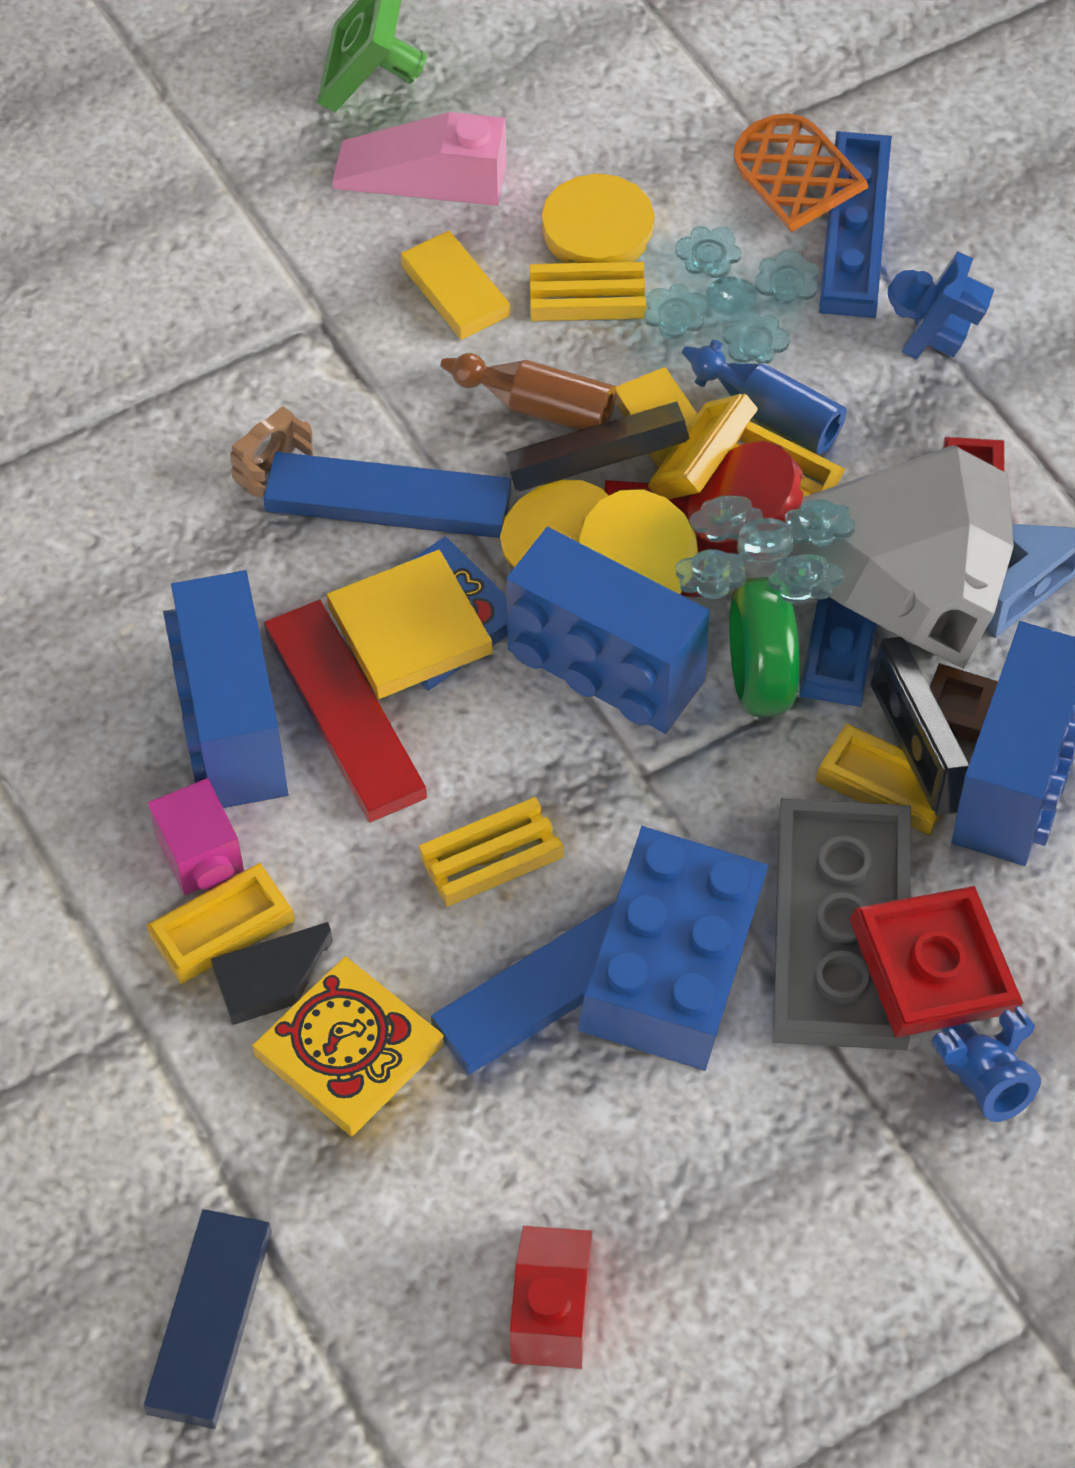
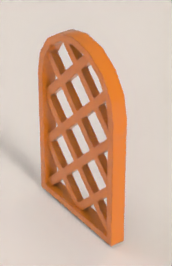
[734,113,868,233]

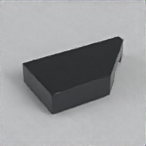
[211,922,333,1025]

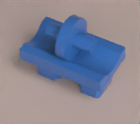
[887,251,994,359]

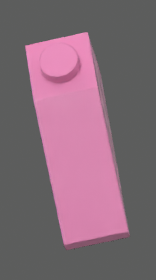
[332,112,507,206]

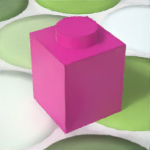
[148,778,244,896]

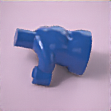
[932,1006,1041,1122]

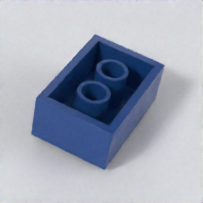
[506,526,710,734]
[163,570,289,808]
[951,621,1075,867]
[577,825,769,1071]

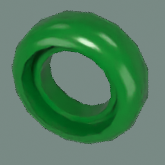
[729,577,799,717]

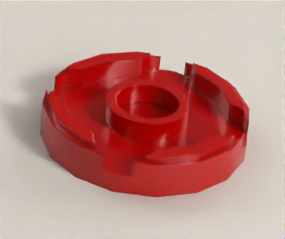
[687,441,804,555]

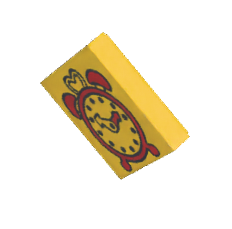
[252,956,444,1137]

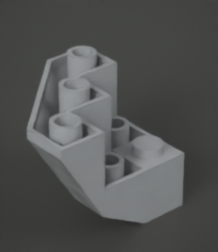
[763,445,1014,669]

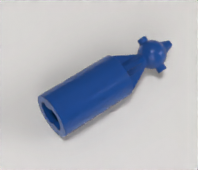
[682,339,847,454]

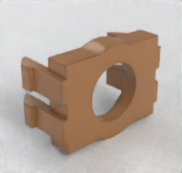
[230,406,313,497]

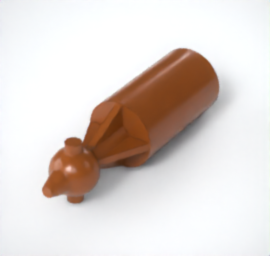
[440,353,616,431]

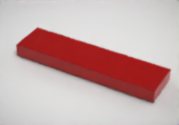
[264,599,427,823]

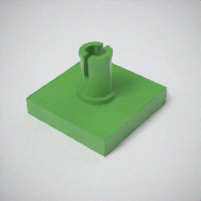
[317,0,427,113]

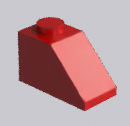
[509,1225,592,1369]

